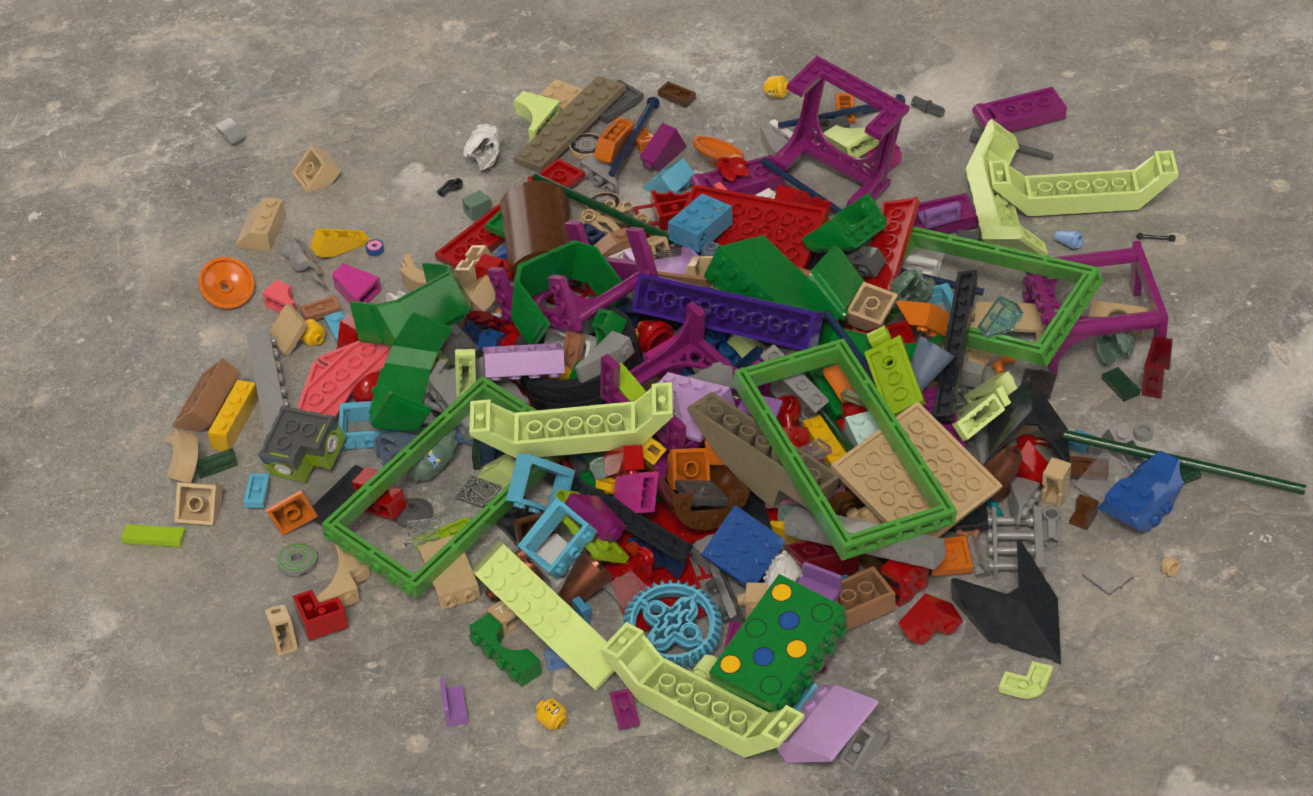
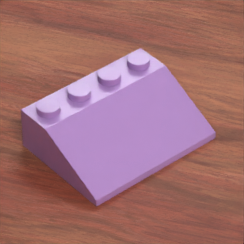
[482,343,565,380]
[658,372,736,442]
[777,684,878,763]

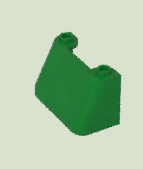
[802,192,887,252]
[795,245,865,322]

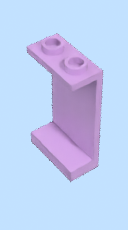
[623,246,699,275]

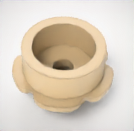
[1161,556,1180,576]

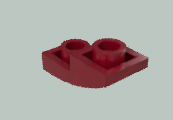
[467,310,506,330]

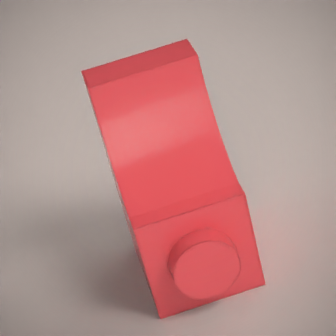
[262,280,297,313]

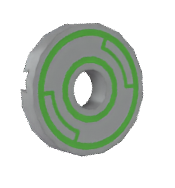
[276,542,318,577]

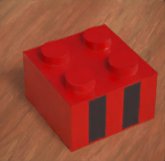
[881,560,929,607]

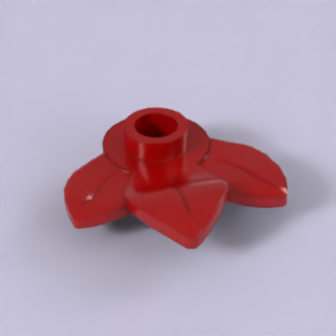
[716,157,750,182]
[625,542,654,580]

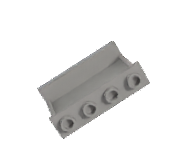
[428,357,530,441]

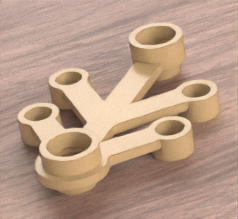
[580,200,650,235]

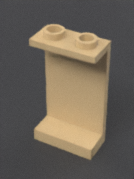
[970,301,1044,343]
[418,535,481,610]

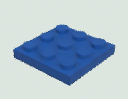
[700,505,786,587]

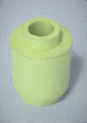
[692,655,717,682]

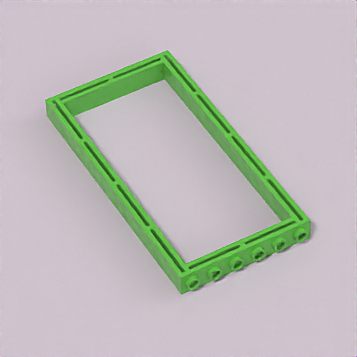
[850,226,1104,367]
[733,338,957,560]
[322,376,566,599]

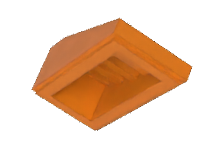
[835,93,855,123]
[632,127,653,154]

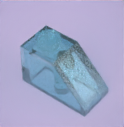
[977,295,1024,338]

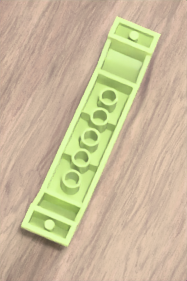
[966,119,1048,256]
[988,150,1179,216]
[469,382,673,458]
[472,540,615,691]
[601,622,805,758]

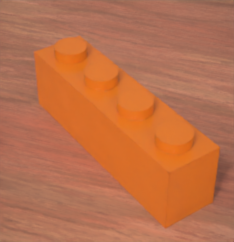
[593,117,634,163]

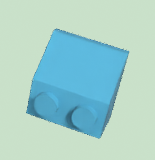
[643,158,695,194]

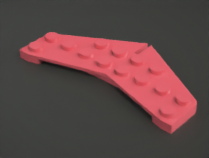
[297,341,391,419]

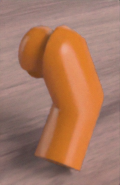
[992,356,1015,374]

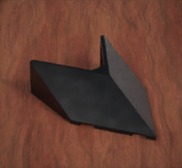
[985,375,1070,463]
[951,539,1061,665]

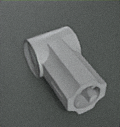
[1042,505,1061,548]

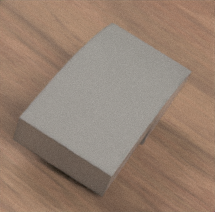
[215,117,246,144]

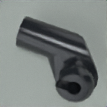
[437,178,463,197]

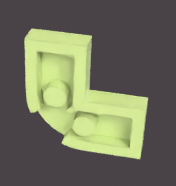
[999,661,1053,699]

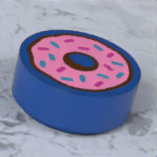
[365,239,384,256]

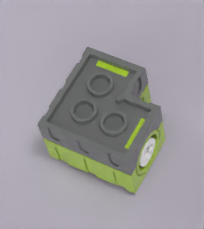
[258,406,346,483]

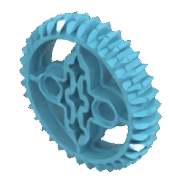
[623,579,723,669]

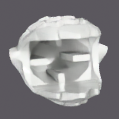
[463,123,501,171]
[763,550,802,588]

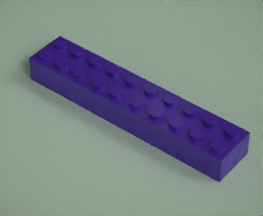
[631,273,824,350]

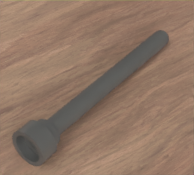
[970,128,1054,160]

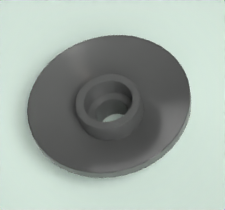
[394,498,433,529]

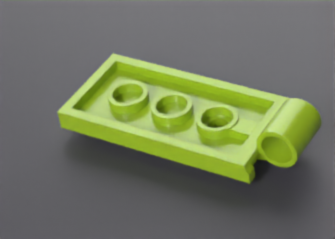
[864,325,926,417]
[555,489,629,564]

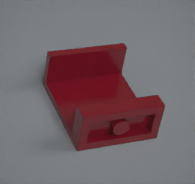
[1142,336,1173,399]

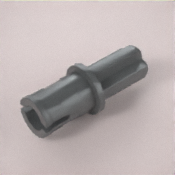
[911,96,945,117]

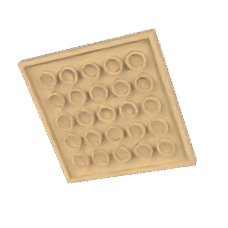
[830,401,1003,537]

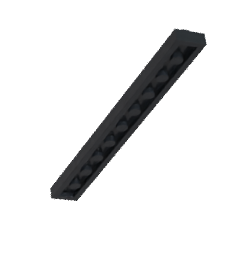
[932,270,978,422]
[543,472,694,564]

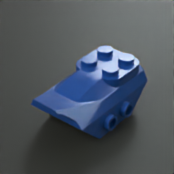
[1097,450,1184,532]

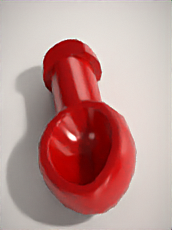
[1016,434,1051,448]

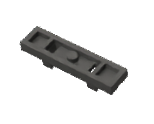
[705,563,745,623]

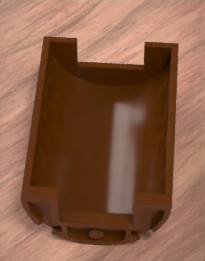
[500,181,581,287]
[639,444,750,530]

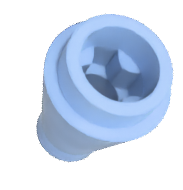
[1054,231,1084,249]

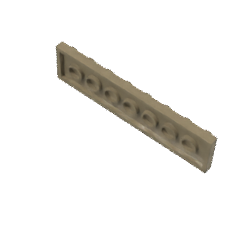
[514,76,626,172]

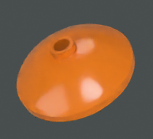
[692,136,744,165]
[198,257,254,309]

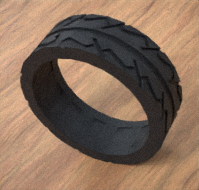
[515,305,644,410]

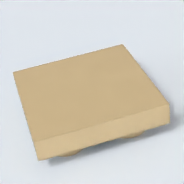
[269,303,308,356]

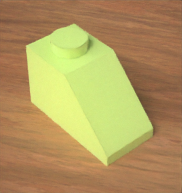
[476,454,516,488]

